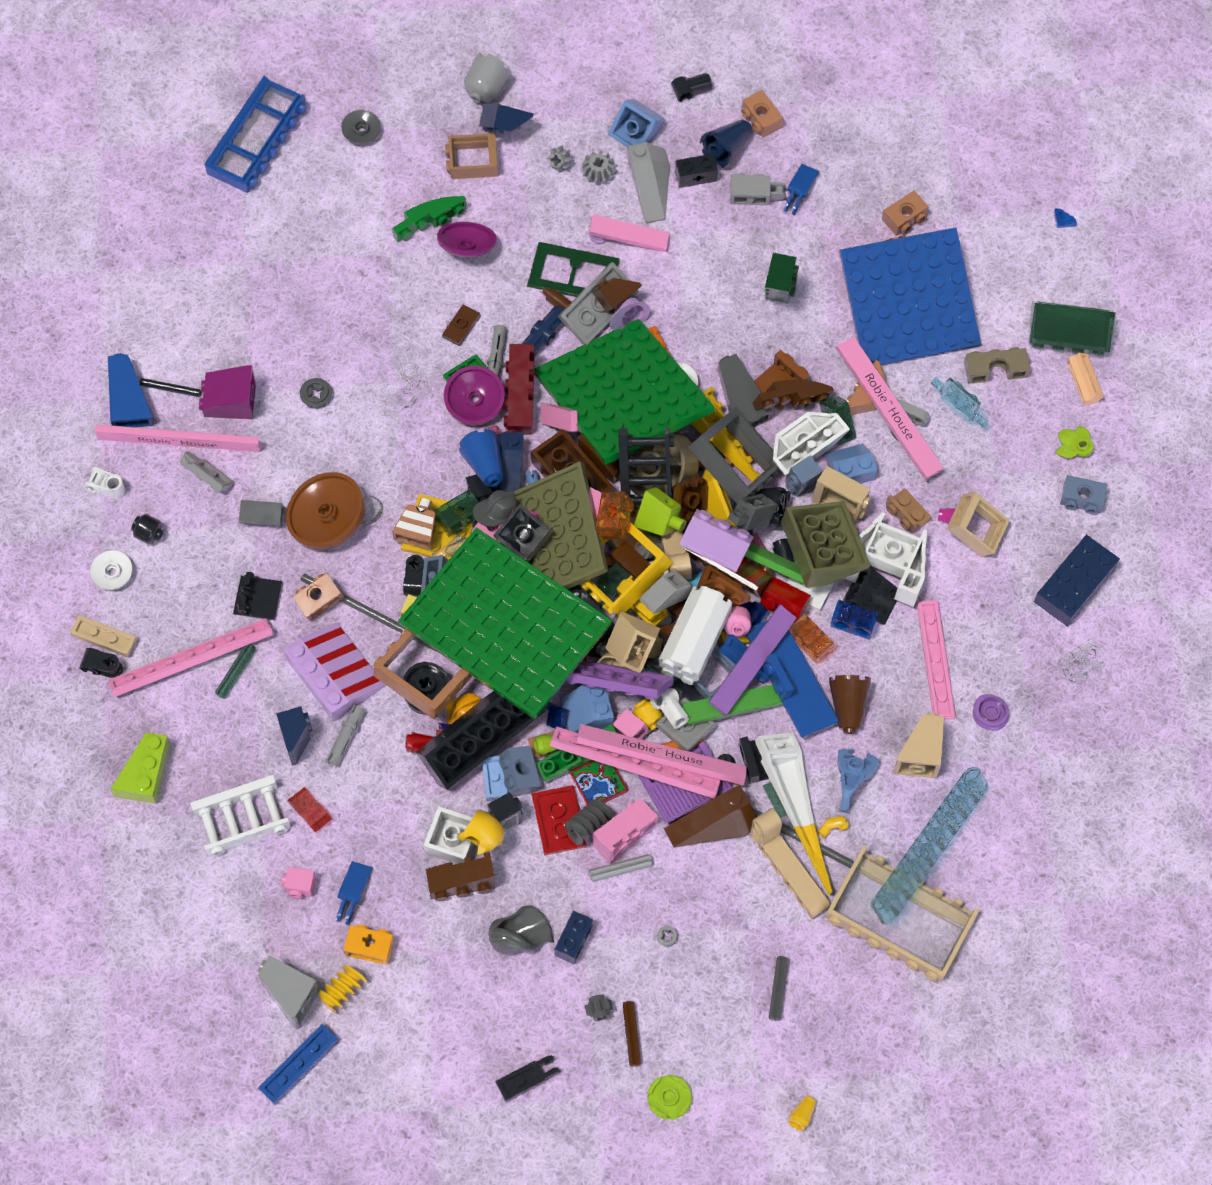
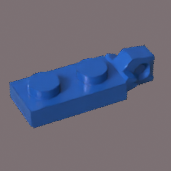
[719,634,769,684]

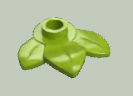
[1055,426,1094,459]

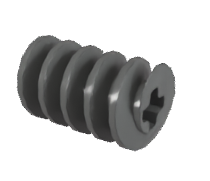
[565,799,613,845]

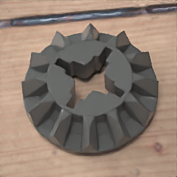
[300,378,332,409]

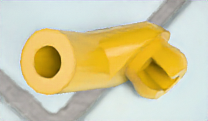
[817,815,849,839]

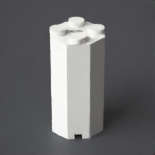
[659,586,732,685]

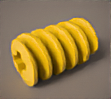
[318,964,367,1014]

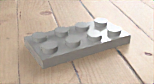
[558,262,639,345]

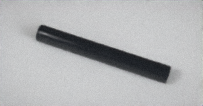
[140,378,201,397]

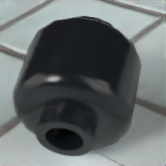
[131,514,164,544]

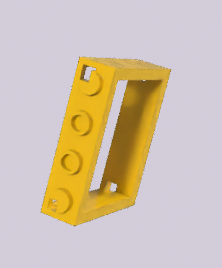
[579,508,673,616]

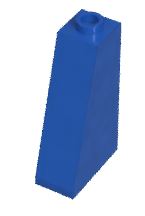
[108,353,154,428]

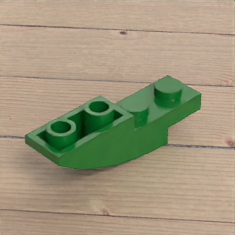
[392,196,467,243]
[535,724,617,782]

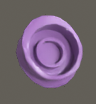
[973,694,1009,731]

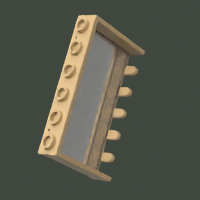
[824,845,979,982]

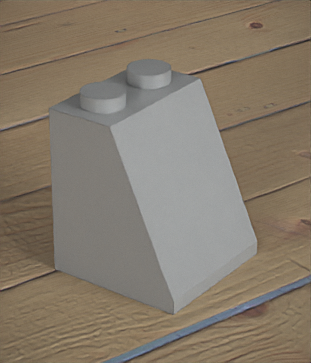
[258,956,319,1029]

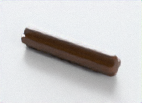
[623,1001,641,1067]

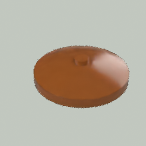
[286,472,366,550]

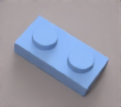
[482,756,507,801]

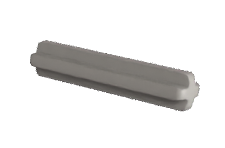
[589,854,653,882]

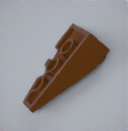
[664,785,757,848]

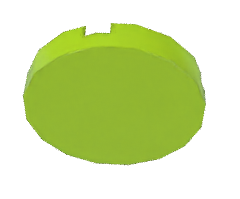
[647,1075,692,1120]

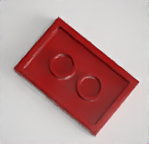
[531,785,587,856]

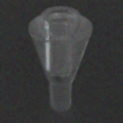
[432,534,467,557]

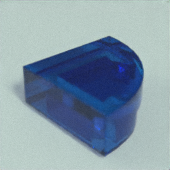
[1054,209,1077,228]

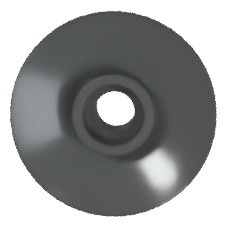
[341,110,380,144]

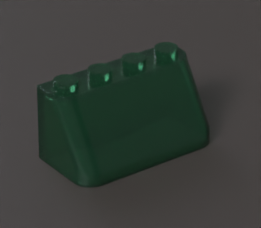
[1028,301,1116,355]

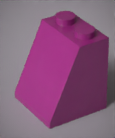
[199,365,256,419]

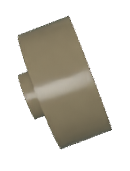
[629,431,699,496]

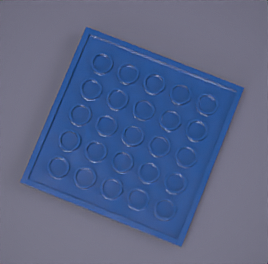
[839,227,981,365]

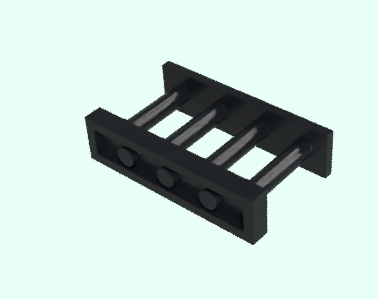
[618,427,674,515]

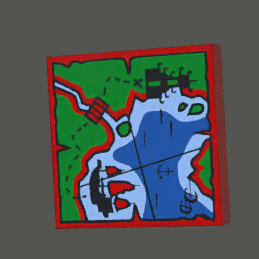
[570,760,628,805]

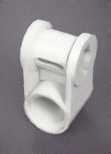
[83,467,126,499]

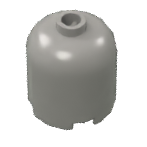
[464,53,511,102]

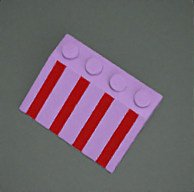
[283,622,385,722]

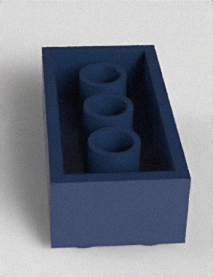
[1034,534,1120,627]

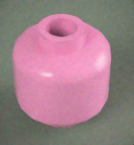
[724,606,751,637]

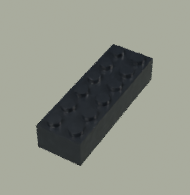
[415,691,546,790]

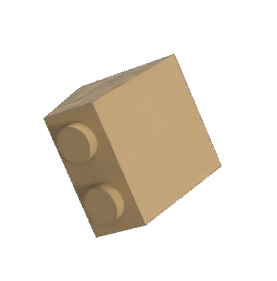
[893,713,944,779]

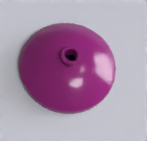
[437,222,497,258]
[444,366,505,425]

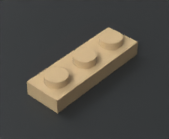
[70,615,137,657]

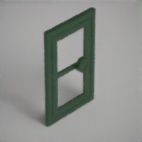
[527,242,620,297]

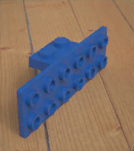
[746,621,838,738]

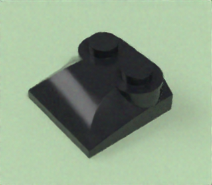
[493,504,552,562]

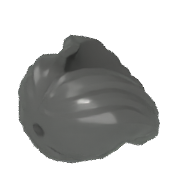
[488,905,552,954]

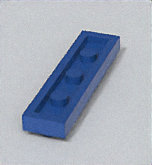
[258,1024,339,1105]

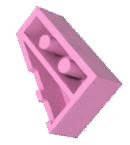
[593,798,658,864]

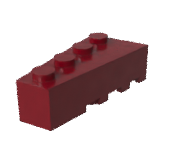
[504,344,535,435]

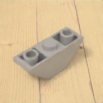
[640,570,692,614]

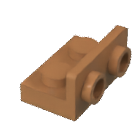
[886,488,932,534]

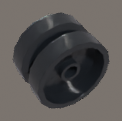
[403,661,449,715]

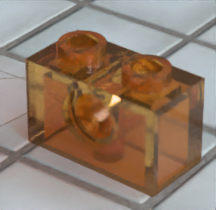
[595,491,634,540]

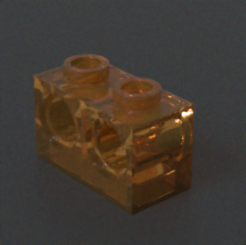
[789,614,834,664]

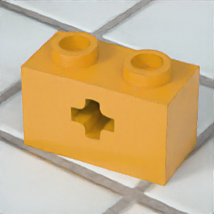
[343,924,394,965]

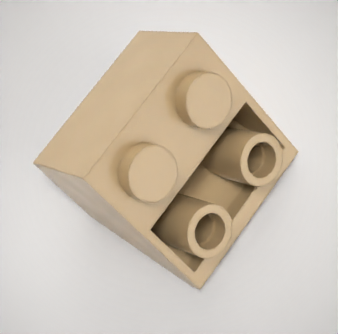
[605,611,660,673]

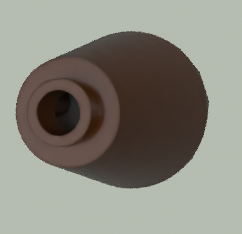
[829,675,871,734]

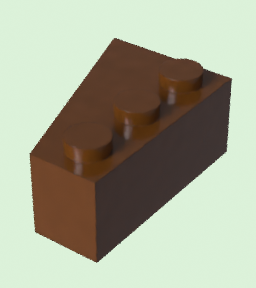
[426,851,495,901]

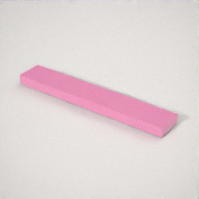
[917,600,955,720]

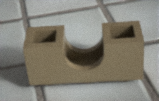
[964,347,1030,384]

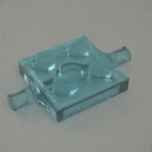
[931,377,988,427]

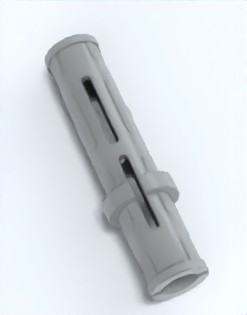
[487,325,507,377]
[326,705,365,767]

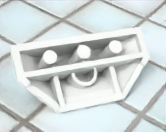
[773,412,850,476]

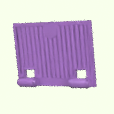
[638,741,732,824]

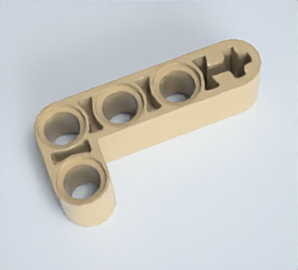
[660,529,692,580]

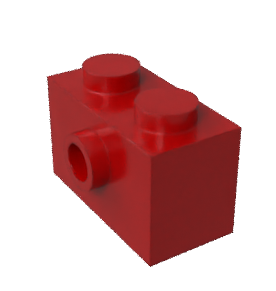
[759,577,811,623]

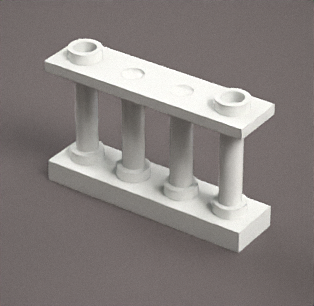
[190,775,290,856]

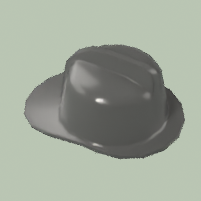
[473,490,517,527]

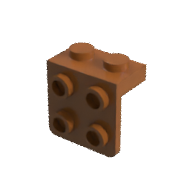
[754,349,810,410]
[697,565,751,607]

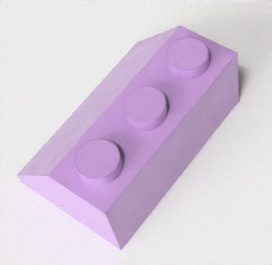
[679,509,754,572]

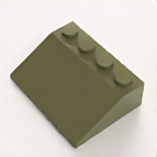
[781,501,870,588]

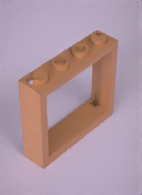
[373,629,473,719]

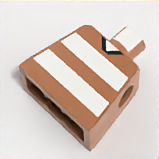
[392,498,436,550]

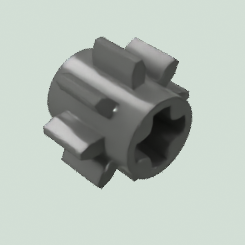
[584,994,614,1021]

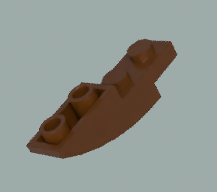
[752,379,834,410]

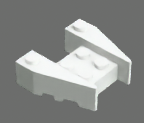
[843,512,927,607]

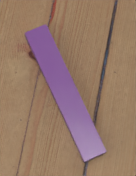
[708,605,796,716]

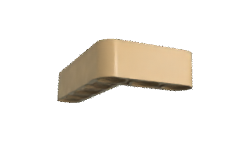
[750,808,830,919]

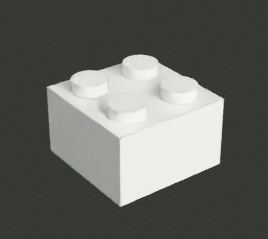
[423,806,474,864]

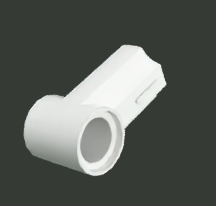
[650,688,689,729]

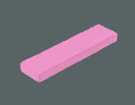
[588,214,669,252]

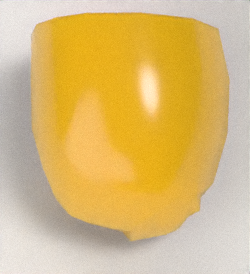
[456,809,504,855]

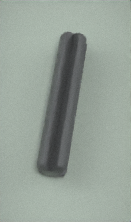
[769,956,789,1021]

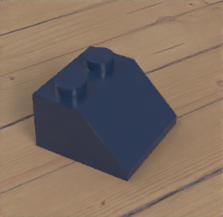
[479,103,534,135]
[276,706,313,766]

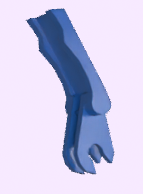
[784,164,819,215]
[336,861,373,925]

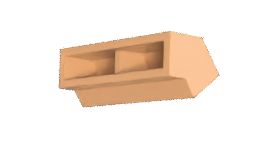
[1067,353,1104,406]

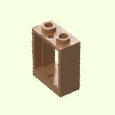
[445,133,498,180]

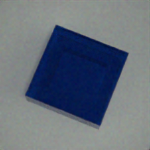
[546,704,569,729]

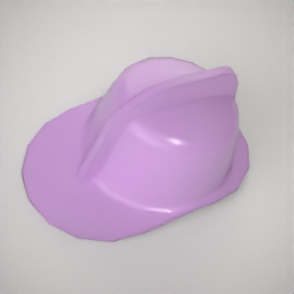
[610,297,650,330]

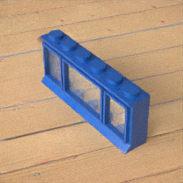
[204,75,307,193]

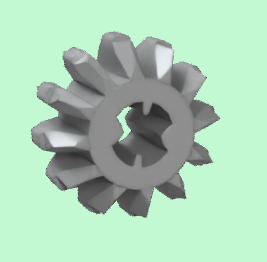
[582,151,615,185]

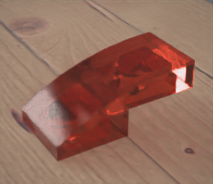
[287,787,332,833]

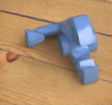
[837,749,880,813]

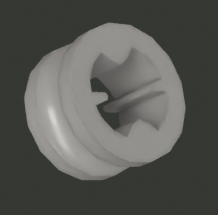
[657,926,677,947]

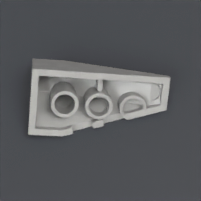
[627,142,670,224]

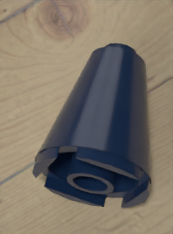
[700,119,752,168]

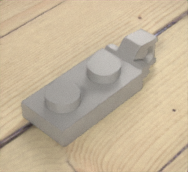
[180,451,234,493]

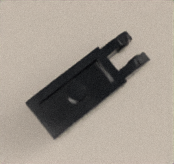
[495,1055,561,1102]

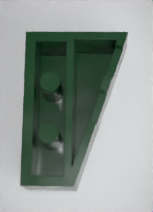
[765,252,799,304]

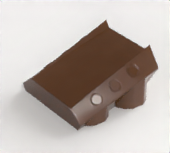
[673,474,709,522]

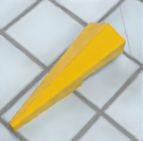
[691,386,760,482]

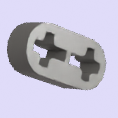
[897,400,930,427]

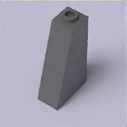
[718,354,773,427]

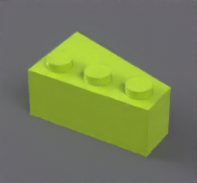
[110,732,170,804]

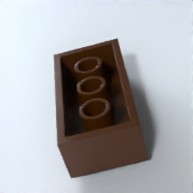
[531,429,614,499]

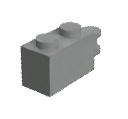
[730,173,786,205]

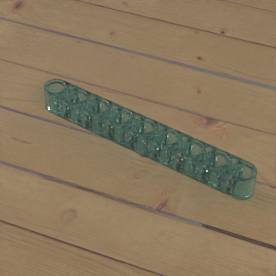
[871,767,989,924]

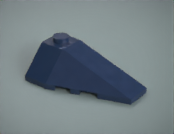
[491,432,524,492]

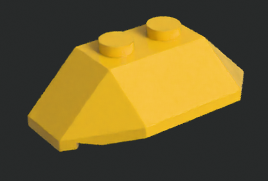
[702,469,739,529]

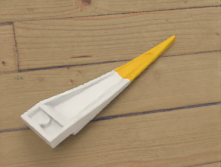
[755,732,832,895]

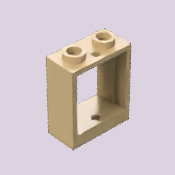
[812,466,871,525]
[946,492,1009,556]

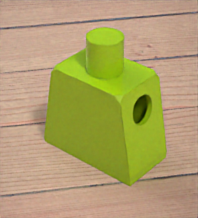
[634,487,686,536]

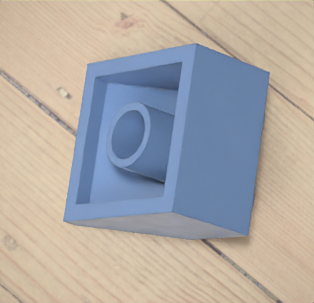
[608,98,665,147]
[824,443,878,484]
[560,684,614,733]

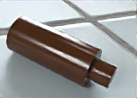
[542,287,572,309]

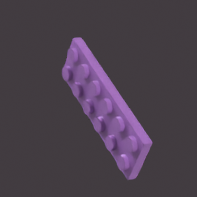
[566,660,674,699]

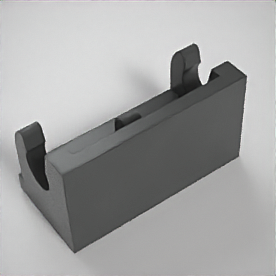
[239,500,284,526]

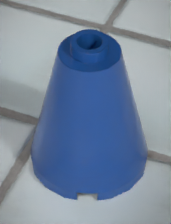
[459,429,503,487]

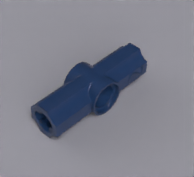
[522,306,564,357]

